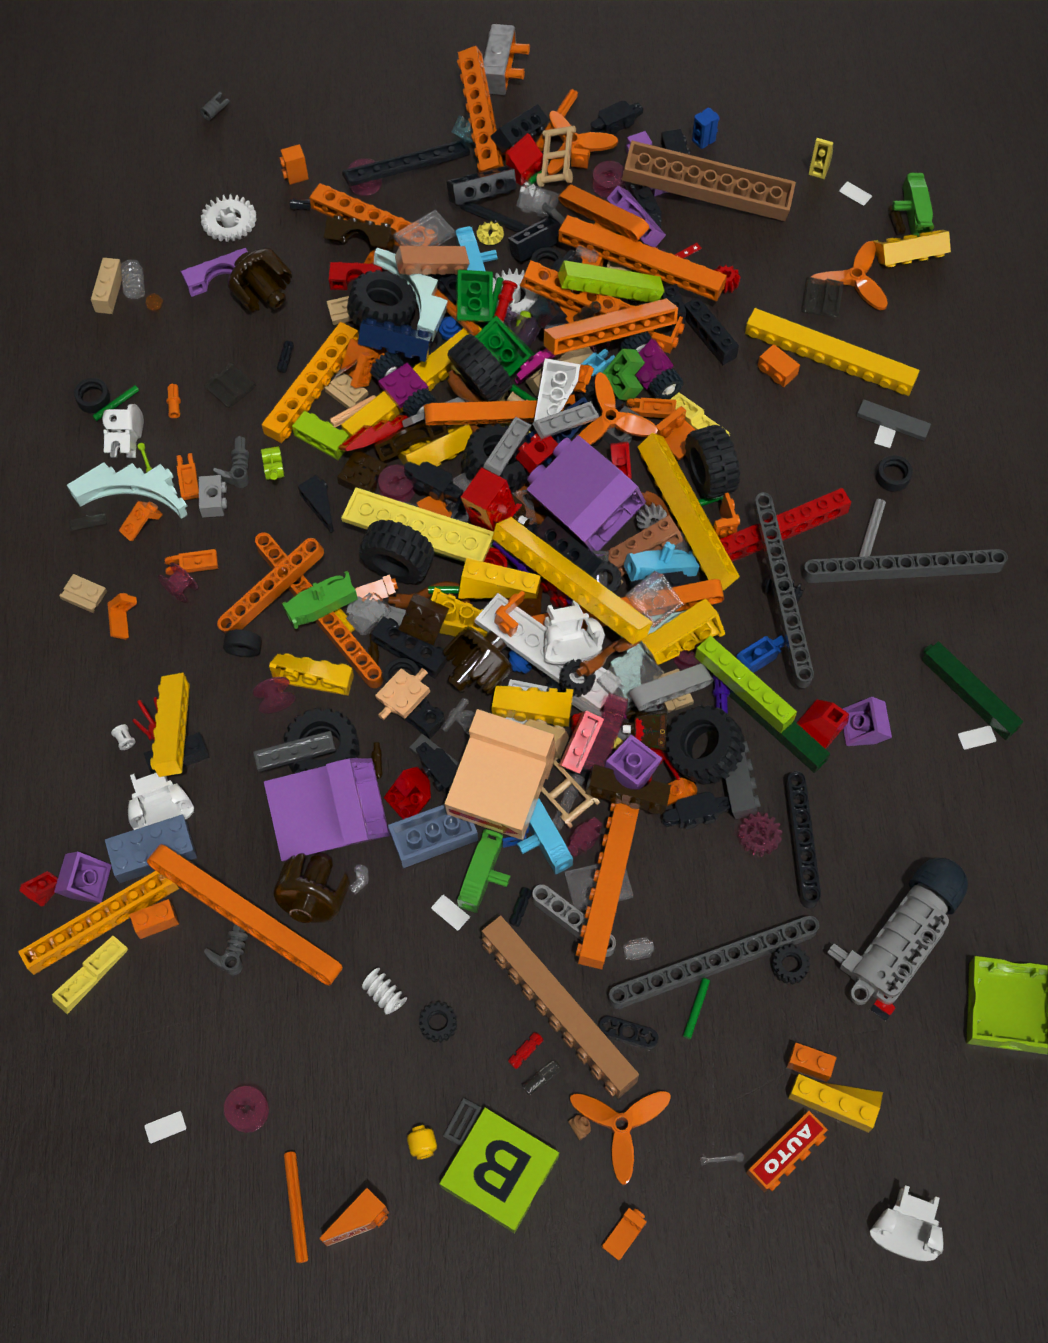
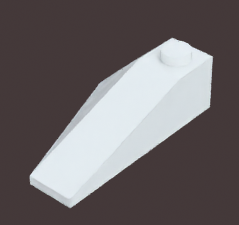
[534,358,581,421]

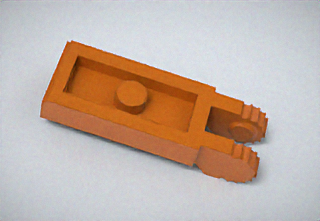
[626,397,677,418]
[177,453,199,500]
[165,549,218,575]

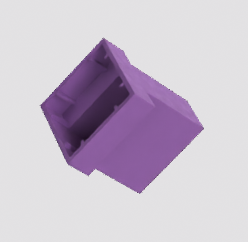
[264,758,390,861]

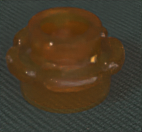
[146,294,163,310]

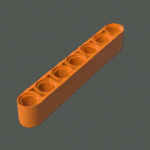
[558,184,649,241]
[424,400,538,425]
[217,538,324,634]

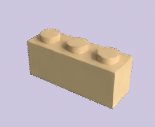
[91,258,124,314]

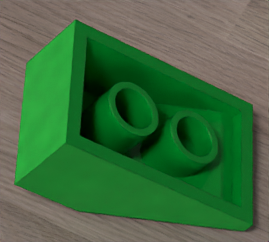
[456,270,493,323]
[475,316,535,380]

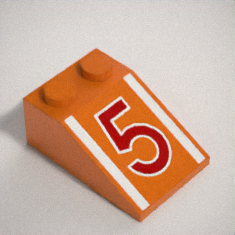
[319,1188,389,1247]

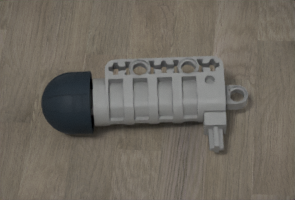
[827,858,968,1005]

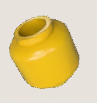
[407,1125,437,1160]

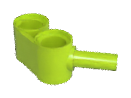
[261,446,284,480]

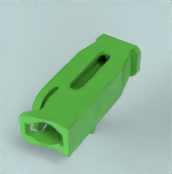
[892,173,934,237]
[282,571,358,629]
[457,829,511,913]

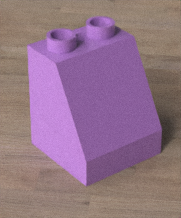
[527,435,646,554]

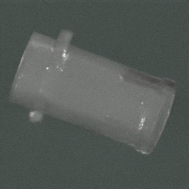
[575,245,599,263]

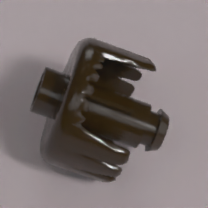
[228,248,292,311]
[443,626,513,695]
[273,853,350,923]

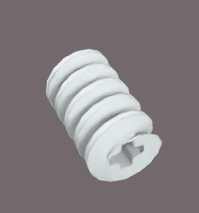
[362,968,407,1014]

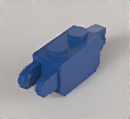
[736,635,786,673]

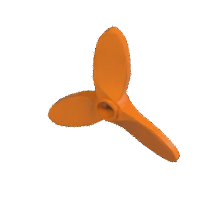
[547,111,618,175]
[809,241,888,310]
[579,372,658,445]
[570,1091,671,1185]

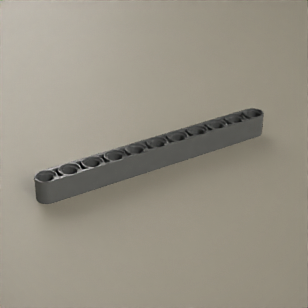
[754,492,814,688]
[802,549,1008,583]
[608,916,819,1009]

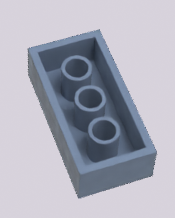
[388,804,478,868]
[105,814,197,883]

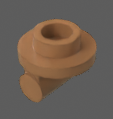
[568,1115,591,1141]

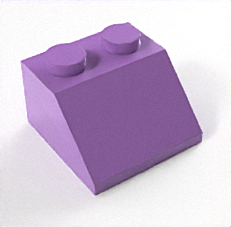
[843,697,892,746]
[605,735,662,789]
[54,851,112,903]

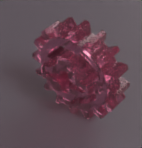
[738,812,783,856]
[568,817,603,857]

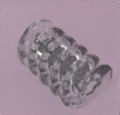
[121,260,145,299]

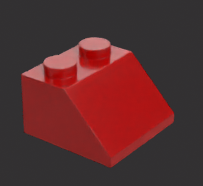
[506,133,543,186]

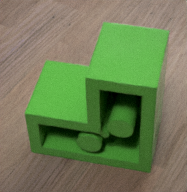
[602,349,645,400]

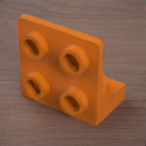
[341,338,379,388]
[656,406,695,460]
[713,493,740,539]

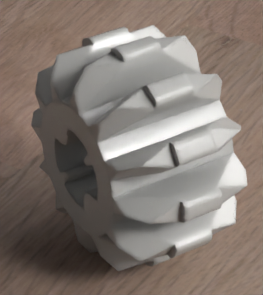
[636,503,667,530]

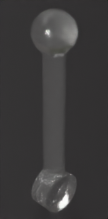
[699,1153,744,1165]

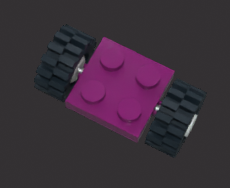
[620,331,683,399]
[370,352,437,417]

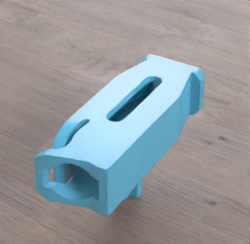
[455,226,498,271]
[624,542,700,581]
[517,798,573,874]

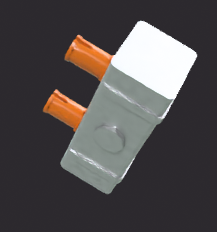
[483,24,530,95]

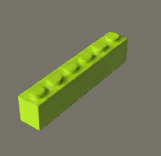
[558,260,664,302]
[695,635,797,733]

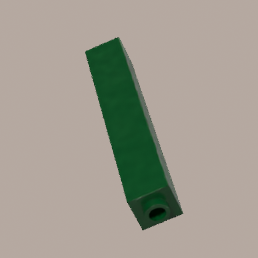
[921,641,1024,741]
[729,690,830,773]

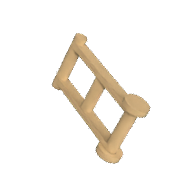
[537,126,576,187]
[541,757,600,829]

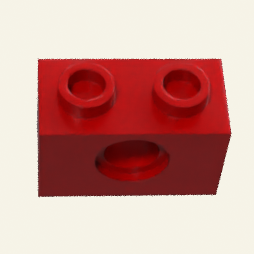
[515,433,558,474]

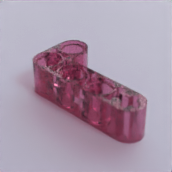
[583,693,629,771]

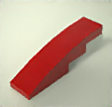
[338,415,408,451]

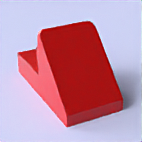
[609,441,632,479]
[19,871,58,907]

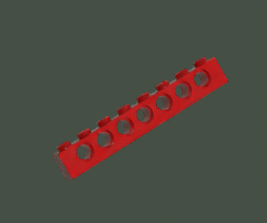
[720,488,852,562]

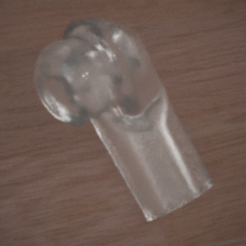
[349,864,369,895]

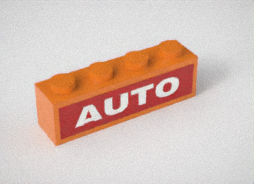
[746,1111,828,1193]

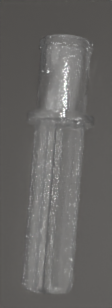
[552,774,585,830]

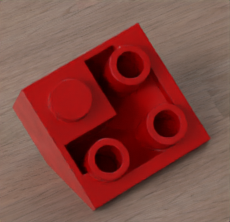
[797,699,849,749]
[384,766,431,819]

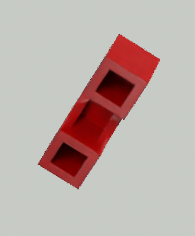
[329,262,383,290]

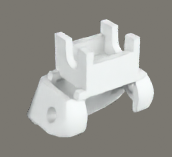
[102,404,144,458]
[544,600,605,664]
[128,773,194,830]
[869,1185,943,1261]

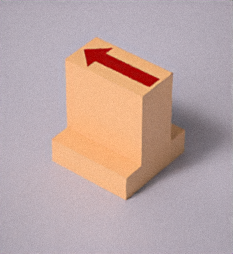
[445,709,555,840]

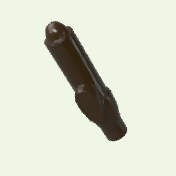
[368,631,379,665]
[371,742,383,779]

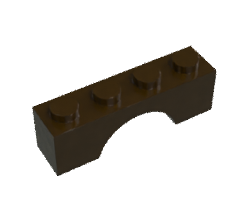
[324,215,396,251]
[374,419,449,462]
[585,764,671,814]

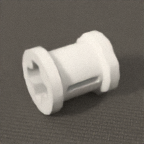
[111,724,136,750]

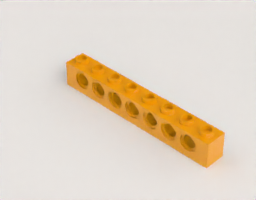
[261,322,359,443]
[18,871,179,975]

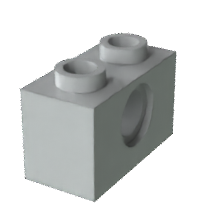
[199,475,227,518]

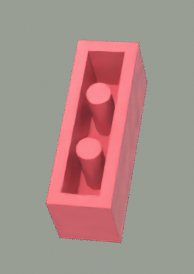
[559,711,604,774]

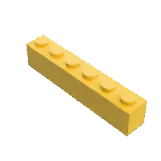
[150,673,190,777]

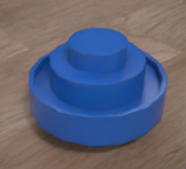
[438,316,464,341]
[509,650,532,674]

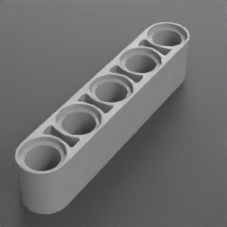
[629,664,713,711]
[533,885,616,957]

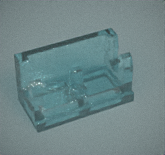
[452,115,476,146]

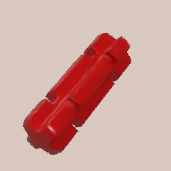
[508,1032,543,1069]

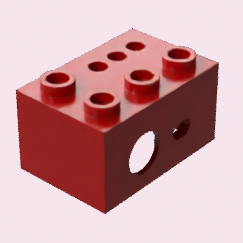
[461,467,516,532]

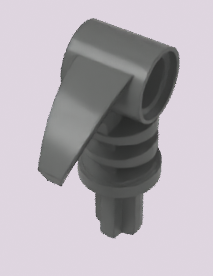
[213,436,249,488]
[204,924,248,976]

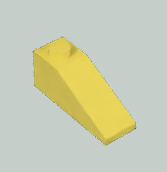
[809,138,833,179]

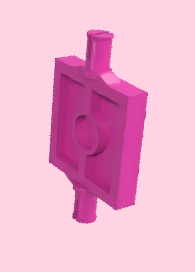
[515,348,556,384]

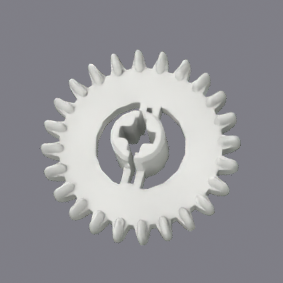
[201,194,257,242]
[493,268,539,318]

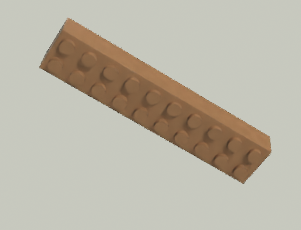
[622,140,796,221]
[481,915,639,1099]

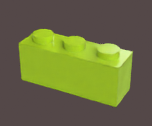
[292,411,349,460]

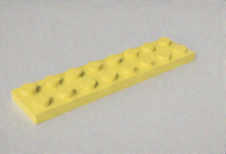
[341,487,494,562]

